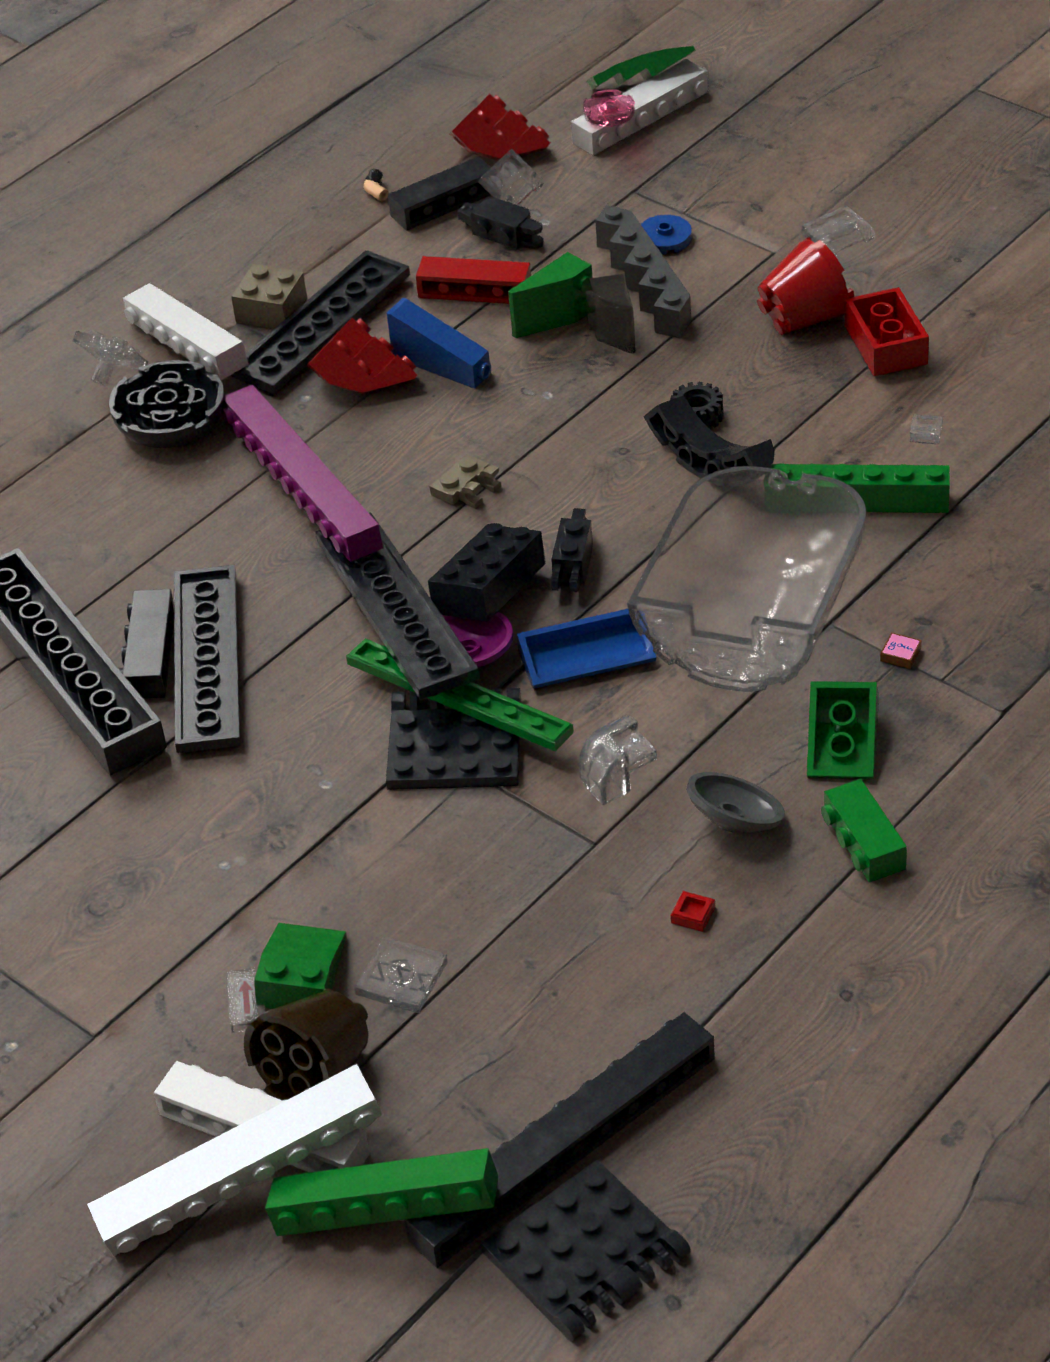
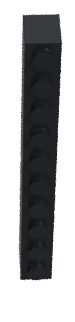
[405,1012,715,1268]

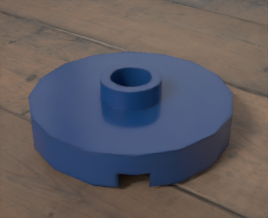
[641,214,692,254]

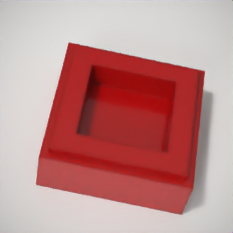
[670,891,715,932]

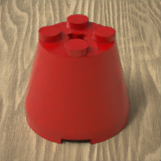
[757,237,855,335]

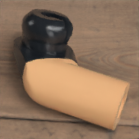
[364,168,389,201]

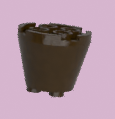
[244,988,369,1100]

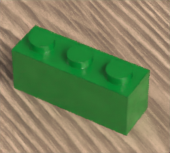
[821,779,907,883]

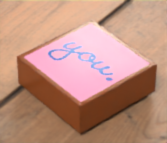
[880,632,922,669]

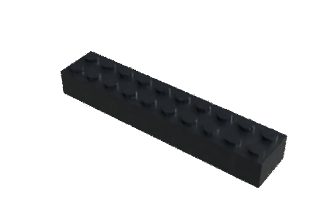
[0,548,167,775]

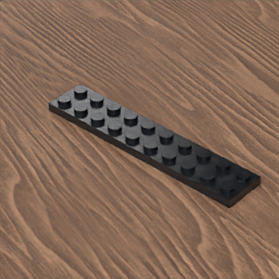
[315,512,480,700]

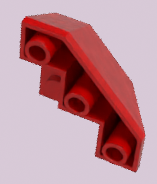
[449,94,551,161]
[307,317,418,393]

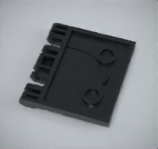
[386,688,521,790]
[480,1160,691,1341]

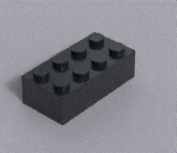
[428,523,546,622]

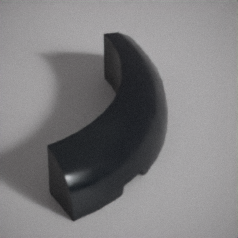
[643,395,774,484]

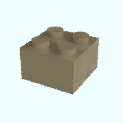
[231,264,307,329]

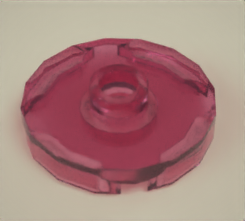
[583,90,635,127]

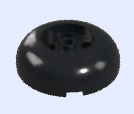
[109,360,225,448]

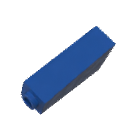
[386,298,491,389]

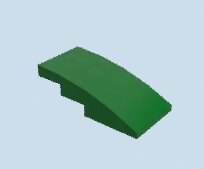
[587,46,696,90]

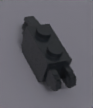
[458,197,544,249]
[551,508,593,592]

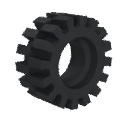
[670,382,724,430]

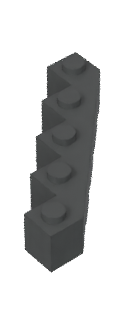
[595,205,691,339]

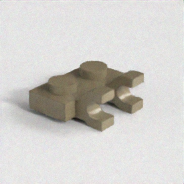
[429,454,501,509]

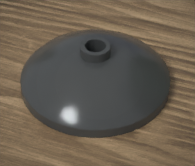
[686,772,785,833]

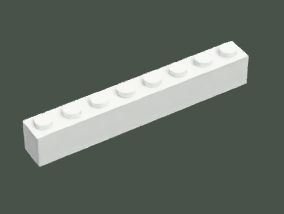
[88,1064,382,1256]

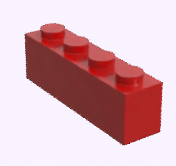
[416,256,531,304]

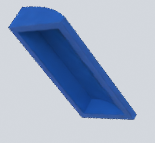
[517,606,656,689]

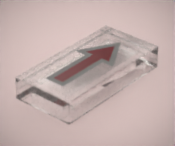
[226,967,266,1033]

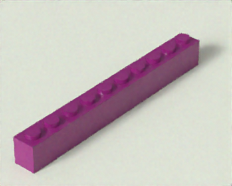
[221,385,383,562]

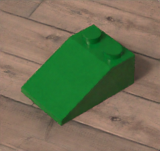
[508,252,595,338]
[807,681,879,779]
[254,923,346,1009]

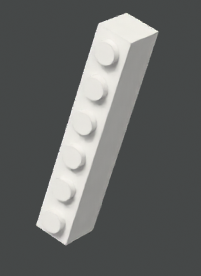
[571,59,708,155]
[123,283,249,380]
[154,1061,370,1172]

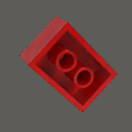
[845,287,929,376]

